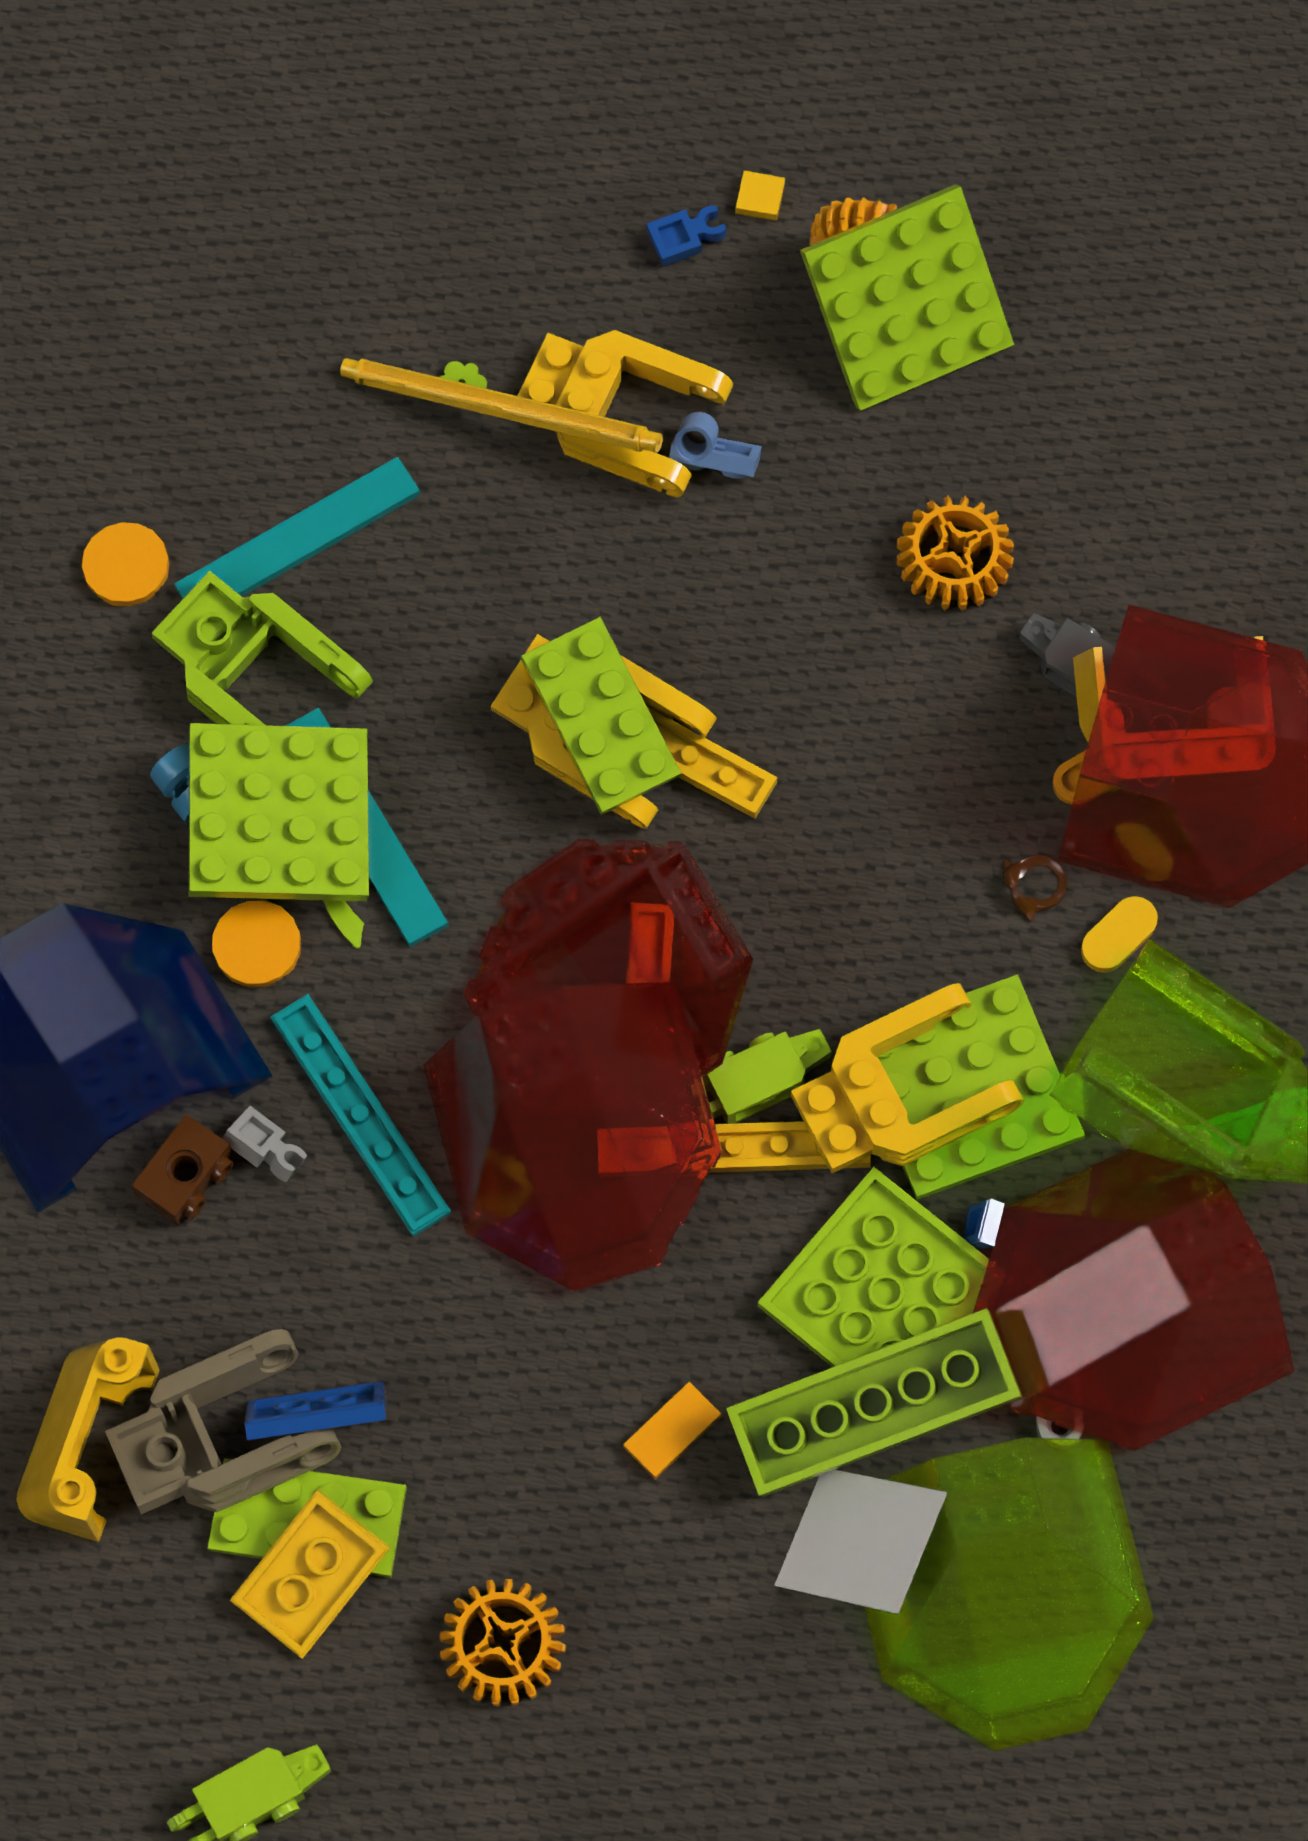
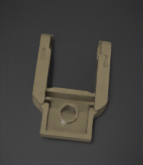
[105,1329,341,1514]

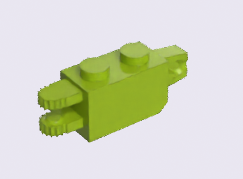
[673,1029,831,1125]
[167,1744,331,1841]

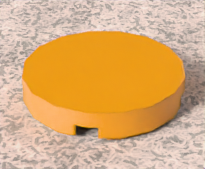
[82,522,169,607]
[212,900,301,988]

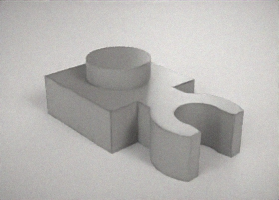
[222,1106,307,1182]

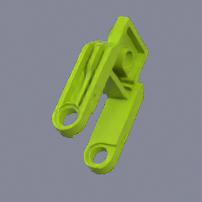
[152,571,373,725]

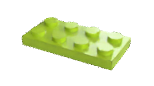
[521,617,681,815]
[208,1458,407,1578]

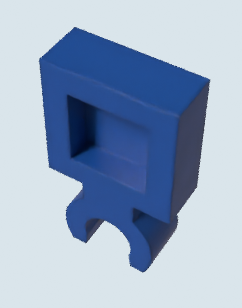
[646,205,726,267]

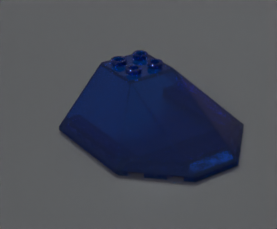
[0,903,273,1213]

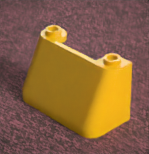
[17,1337,160,1542]

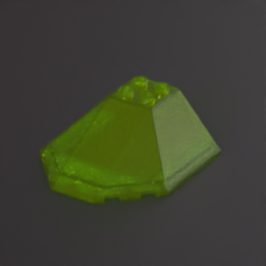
[1049,939,1308,1184]
[864,1438,1154,1751]

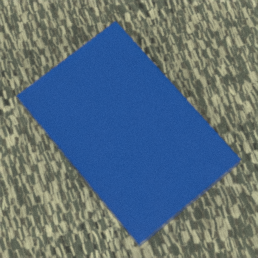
[245,1381,386,1440]

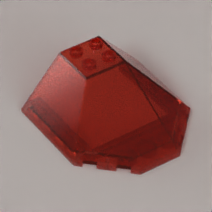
[1058,604,1308,908]
[464,838,754,1115]
[423,981,722,1292]
[972,1132,1295,1451]

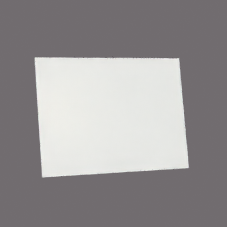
[774,1470,947,1614]

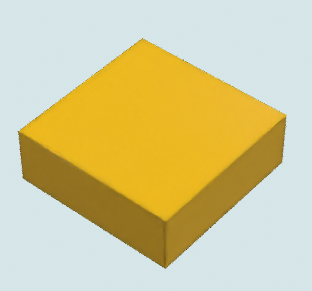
[736,171,785,221]

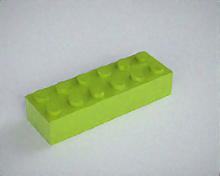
[726,1308,1023,1497]

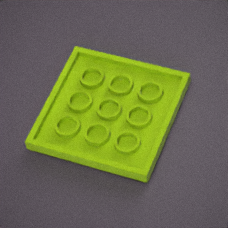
[800,184,1014,411]
[189,723,369,901]
[877,974,1085,1200]
[758,1167,1015,1367]

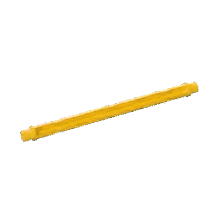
[340,358,663,453]

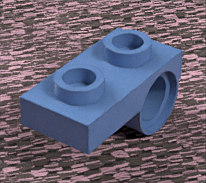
[669,412,762,479]

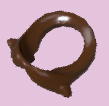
[1003,855,1067,922]

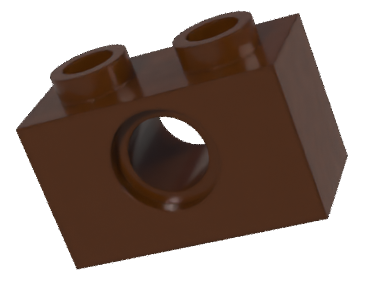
[131,1114,234,1226]

